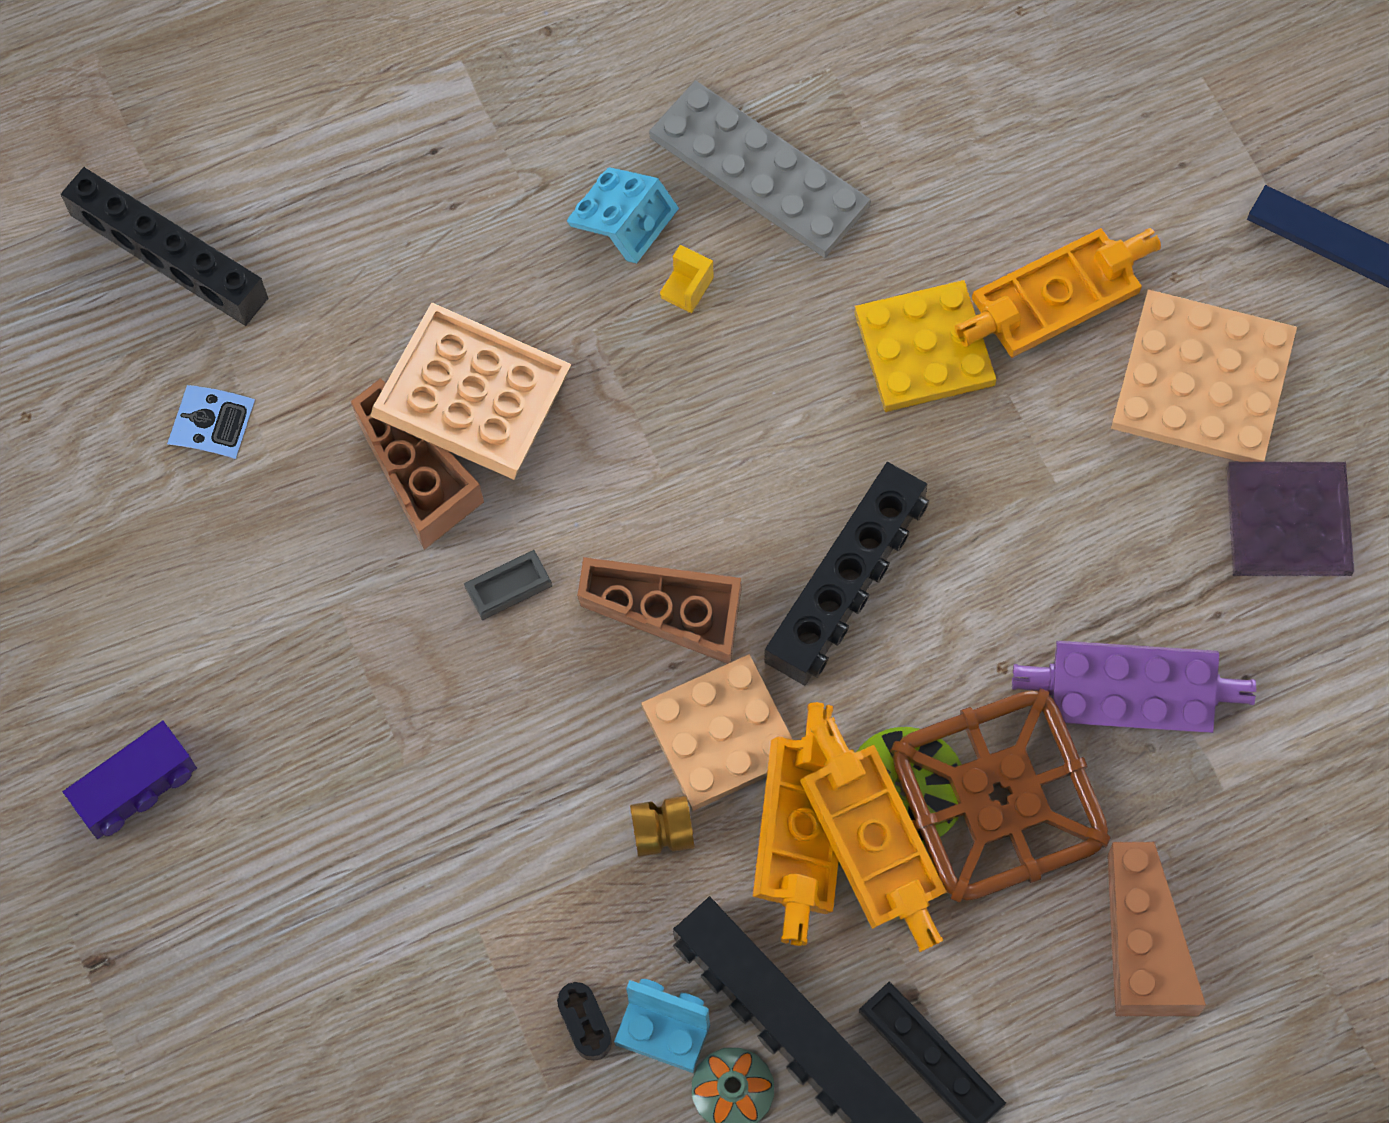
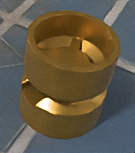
[630,796,695,857]

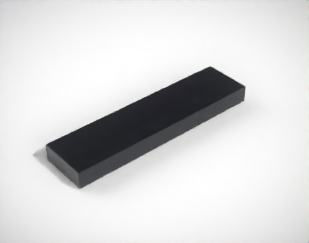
[859,981,1006,1123]

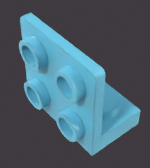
[567,167,679,264]
[614,979,710,1073]

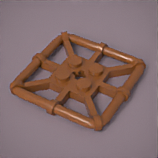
[890,688,1111,903]

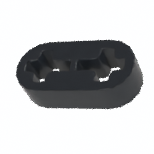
[557,982,612,1061]

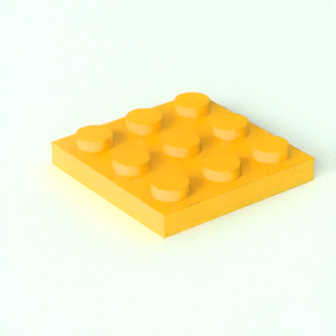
[854,280,996,412]

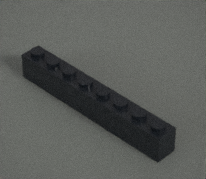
[673,896,923,1123]

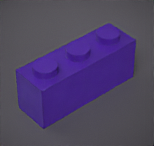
[62,720,197,840]

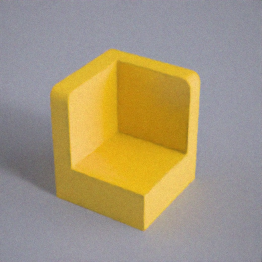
[660,245,714,313]

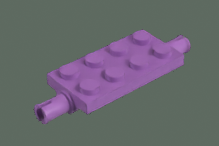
[1012,641,1256,733]

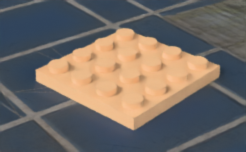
[1111,289,1297,467]
[371,303,571,480]

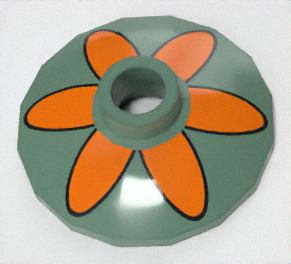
[692,1048,774,1123]

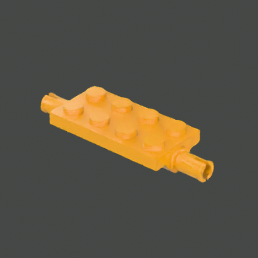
[955,228,1161,358]
[753,702,839,946]
[800,717,947,952]

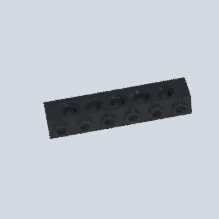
[61,167,269,326]
[764,461,929,686]

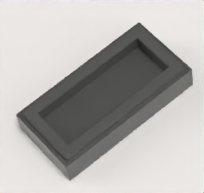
[464,550,552,620]

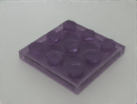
[1226,462,1354,576]

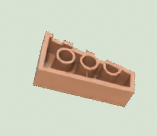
[351,378,484,550]
[577,557,742,664]
[1107,842,1206,1016]

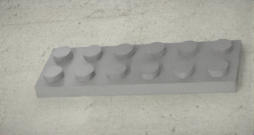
[649,80,871,258]

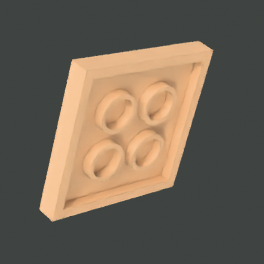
[641,654,793,811]

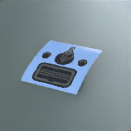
[167,385,255,459]

